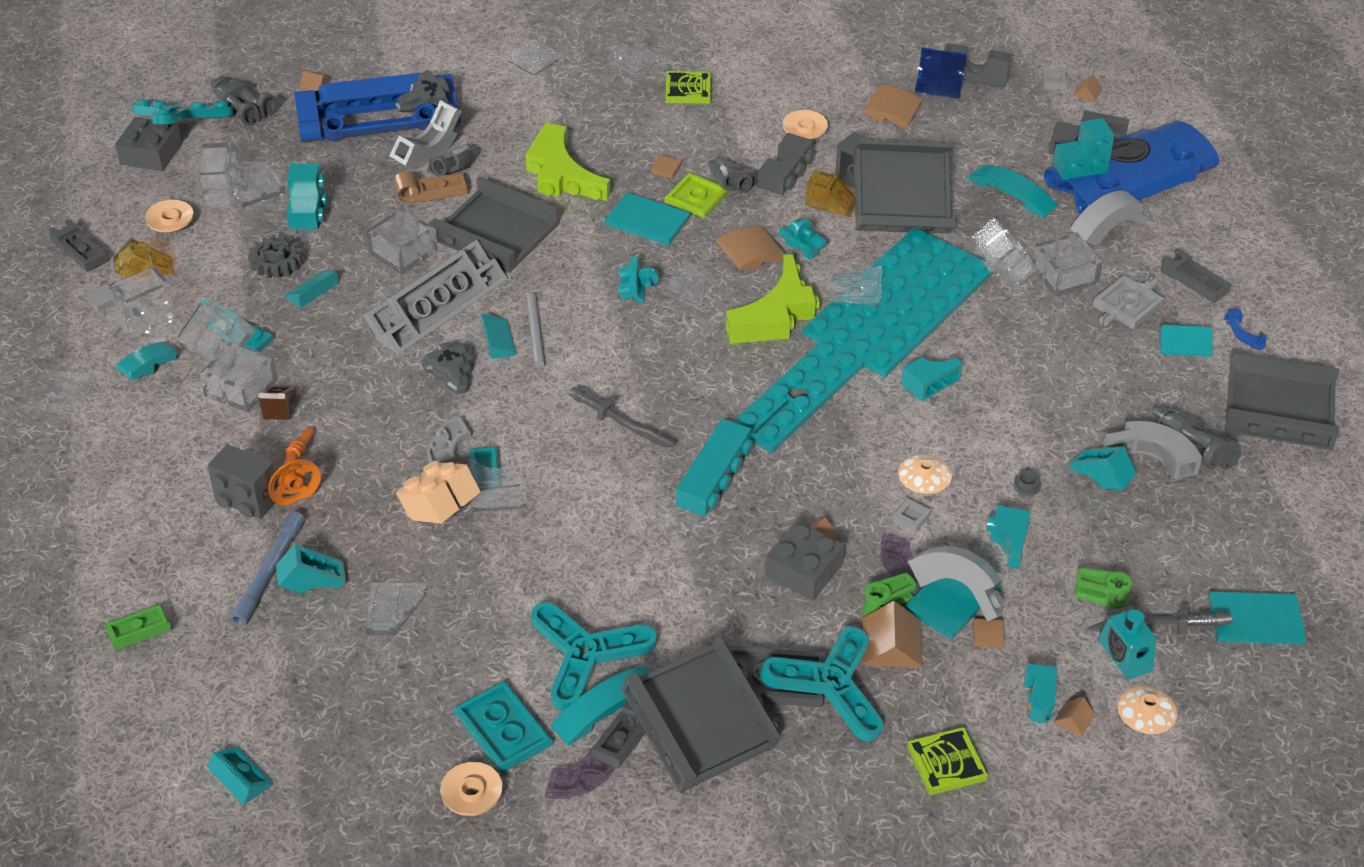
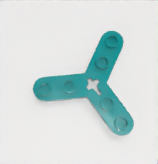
[132,99,233,124]
[531,602,656,711]
[760,626,884,742]

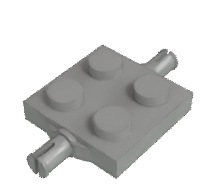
[1093,275,1165,330]

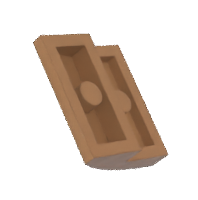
[863,85,923,128]
[716,226,785,270]

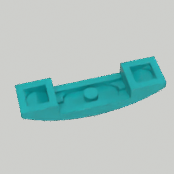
[967,165,1057,218]
[550,666,652,746]

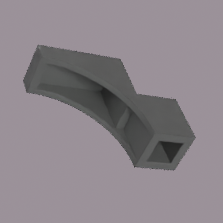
[1049,110,1130,155]

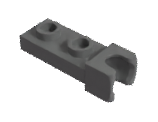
[49,219,108,272]
[1161,249,1232,303]
[591,701,646,769]

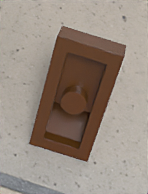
[258,386,296,420]

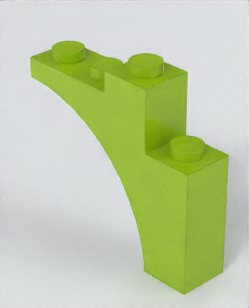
[525,122,610,201]
[726,254,819,344]

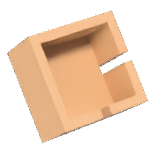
[396,461,481,524]

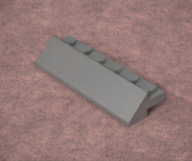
[363,240,508,354]

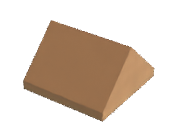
[862,601,922,668]

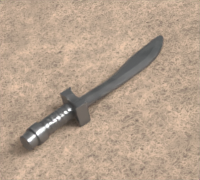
[569,387,676,447]
[1088,607,1232,634]

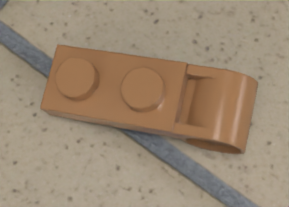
[393,171,467,203]

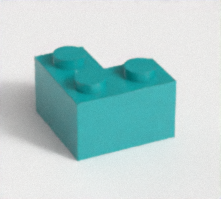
[1053,118,1114,180]
[286,163,328,230]

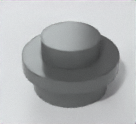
[1013,470,1041,496]

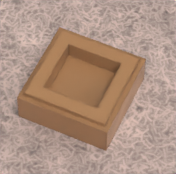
[651,155,682,179]
[973,618,1004,648]

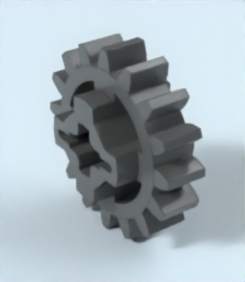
[248,235,303,278]

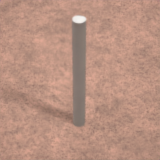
[526,293,544,367]

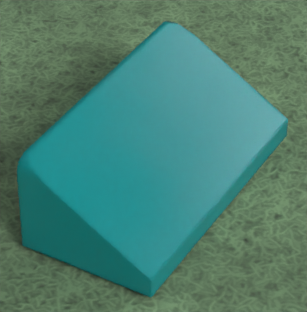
[284,271,338,308]
[481,313,516,359]
[1158,325,1213,357]
[208,747,273,806]

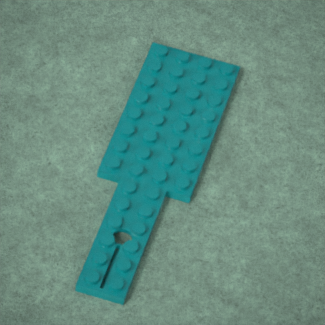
[733,229,996,453]

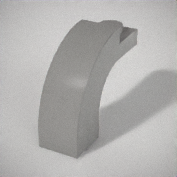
[389,100,462,168]
[1070,191,1150,246]
[1102,421,1203,479]
[908,546,1003,621]

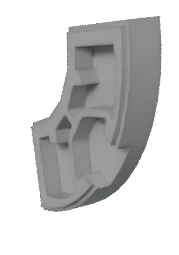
[427,416,471,464]

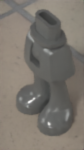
[210,76,277,126]
[1153,406,1241,470]

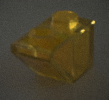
[805,170,855,217]
[114,238,175,281]

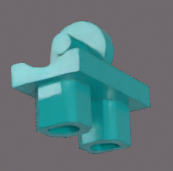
[779,219,827,260]
[618,256,659,303]

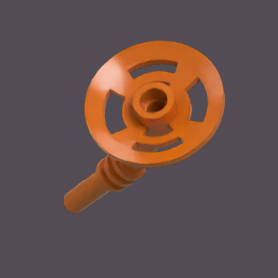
[268,428,321,506]

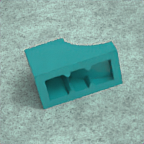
[901,357,963,401]
[1069,446,1137,491]
[986,505,1031,569]
[276,544,346,593]

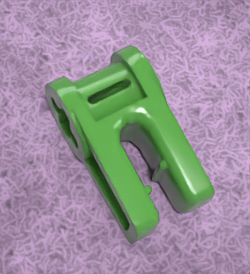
[1074,568,1132,608]
[862,573,917,615]

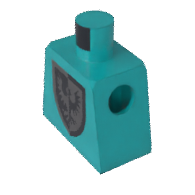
[1098,609,1156,680]

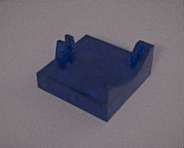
[915,47,967,99]

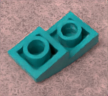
[116,342,177,379]

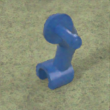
[1224,309,1267,350]

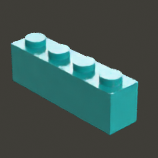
[676,419,753,517]

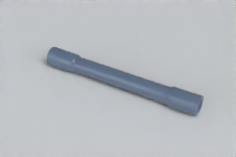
[230,511,305,625]

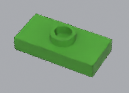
[104,604,171,651]

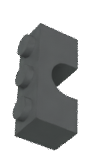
[940,43,1012,87]
[757,133,815,196]

